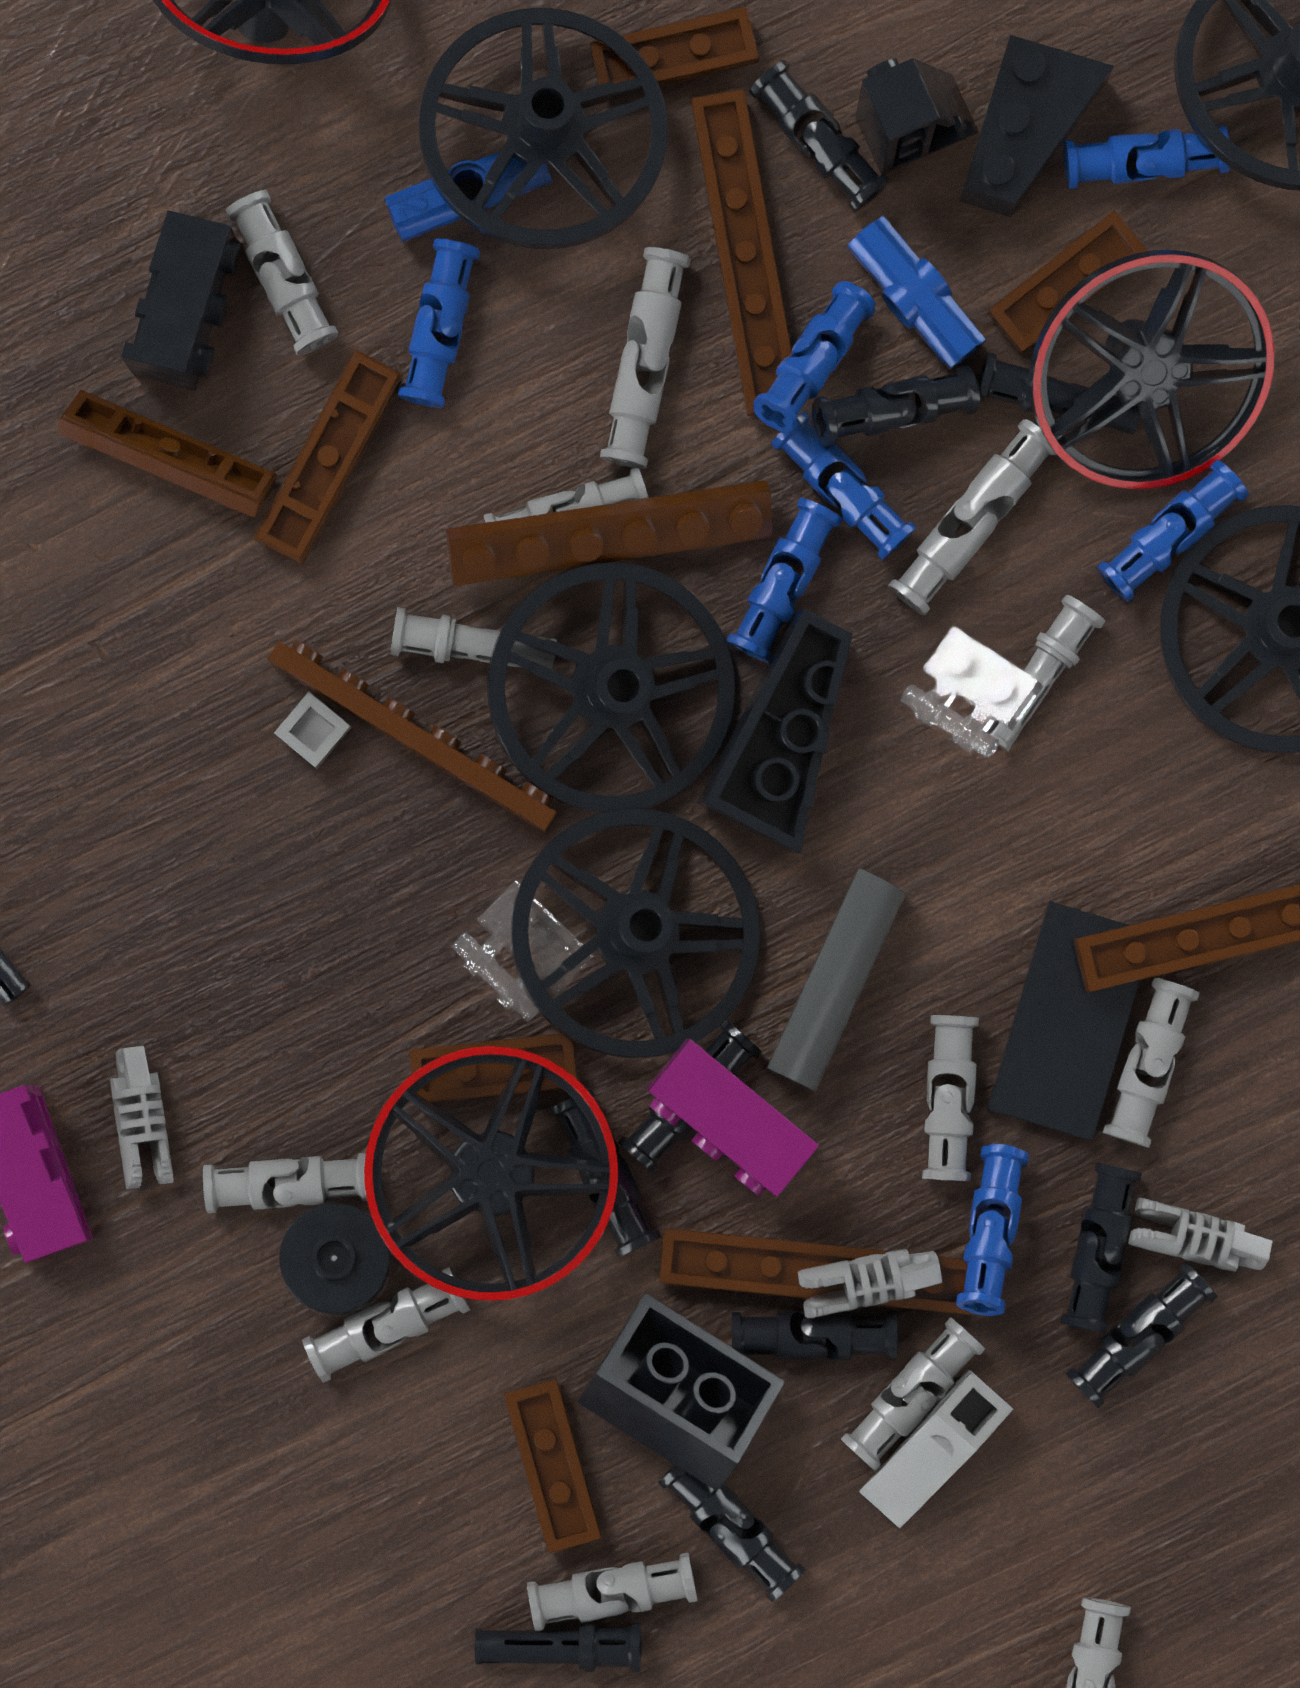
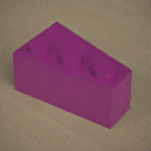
[646,1038,819,1197]
[0,1085,93,1263]

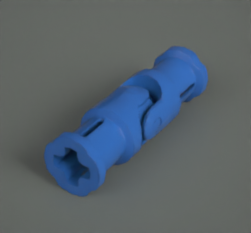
[1063,124,1230,189]
[398,238,480,408]
[753,281,876,433]
[770,411,917,561]
[1096,460,1249,603]
[726,497,843,663]
[956,1144,1029,1316]

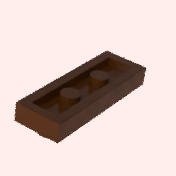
[590,6,759,86]
[987,210,1148,355]
[409,1033,577,1103]
[504,1378,601,1554]

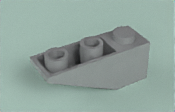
[859,1369,1013,1528]

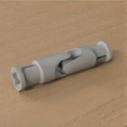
[600,247,691,469]
[887,419,1056,615]

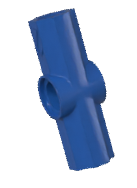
[385,151,552,243]
[847,216,986,371]

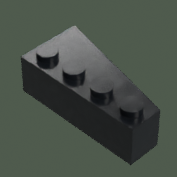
[697,608,853,853]

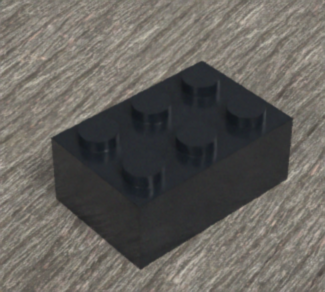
[577,1293,785,1491]

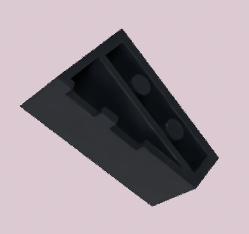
[959,35,1114,217]
[855,58,979,175]
[121,210,241,391]

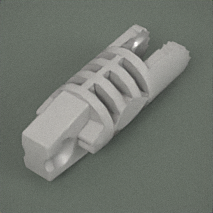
[110,1046,174,1189]
[1128,1198,1272,1272]
[797,1249,942,1318]

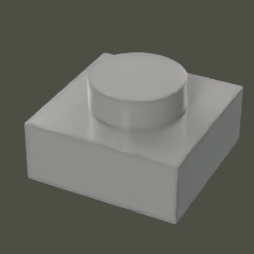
[274,692,352,769]

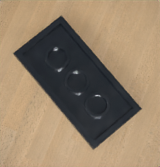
[987,901,1140,1141]

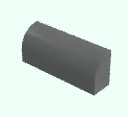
[765,868,906,1092]

